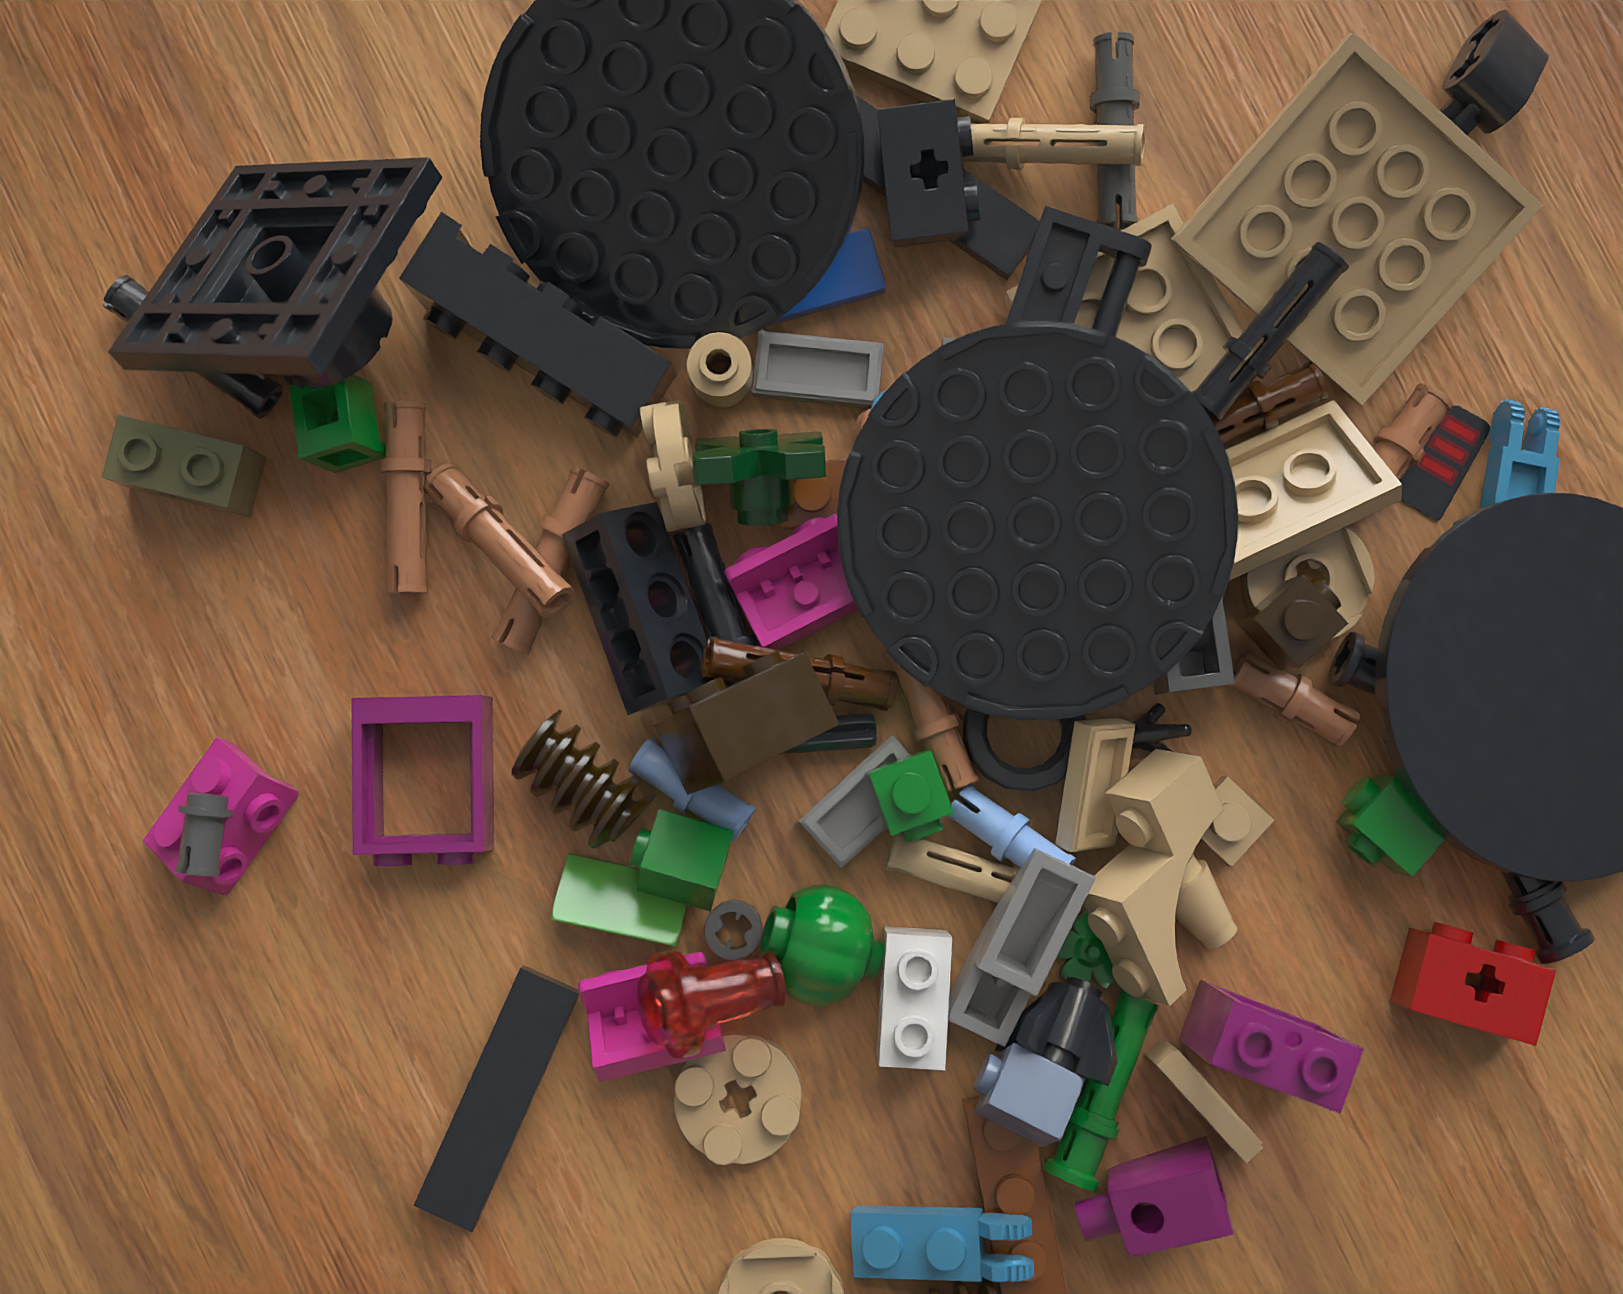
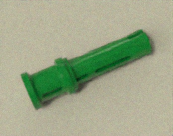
[1042,990,1159,1192]

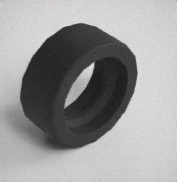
[963,708,1086,791]

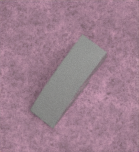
[948,847,1096,1047]

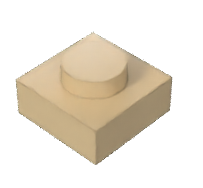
[1199,776,1274,867]

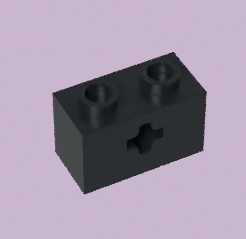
[877,99,981,248]

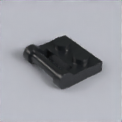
[1005,206,1152,337]

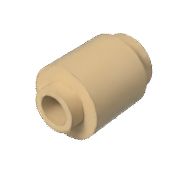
[687,332,753,408]

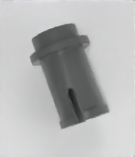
[175,793,234,876]

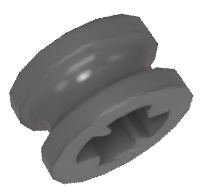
[704,899,763,960]

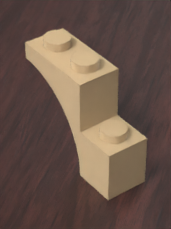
[1084,749,1224,1006]

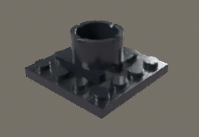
[108,157,443,389]

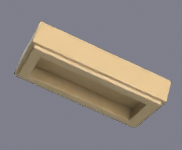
[1055,718,1135,852]
[1146,1040,1263,1164]

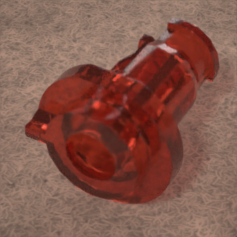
[637,950,786,1059]

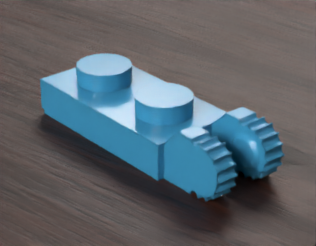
[1480,399,1561,508]
[850,1205,1034,1282]

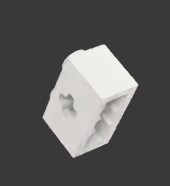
[876,926,952,1070]

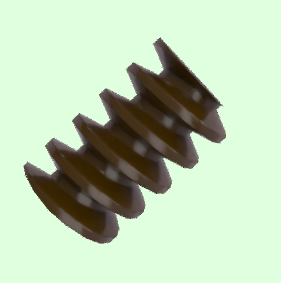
[511,710,656,849]

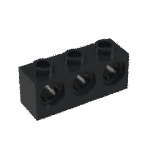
[562,502,716,715]

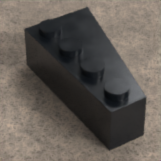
[399,212,676,438]

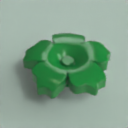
[1057,910,1117,988]

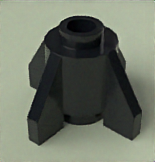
[995,977,1118,1094]

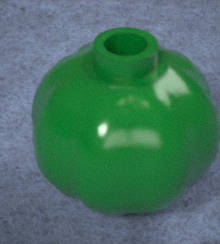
[760,884,884,1006]

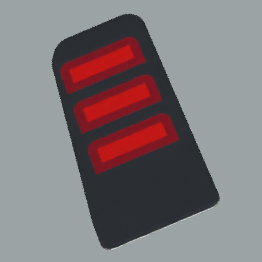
[1399,405,1490,520]

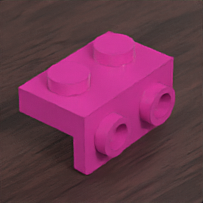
[724,514,857,650]
[143,737,299,895]
[578,952,726,1082]

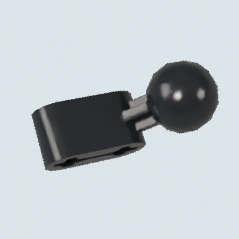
[1440,9,1549,135]

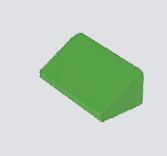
[550,853,687,946]

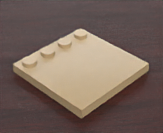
[1170,32,1543,405]

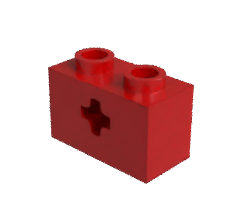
[1390,921,1556,1046]

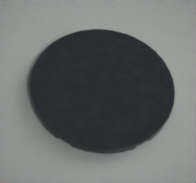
[480,0,864,349]
[837,321,1238,720]
[1375,492,1623,881]

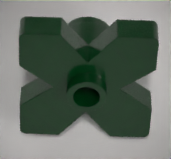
[692,429,826,526]

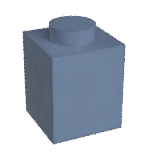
[973,1043,1085,1147]

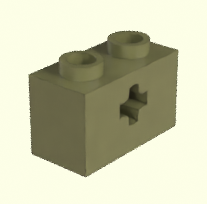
[102,415,266,518]

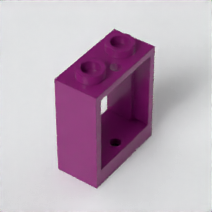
[351,695,494,866]
[1179,980,1364,1114]

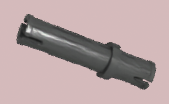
[1090,32,1140,230]

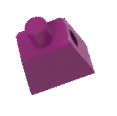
[1075,1136,1234,1256]

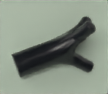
[1132,703,1192,752]

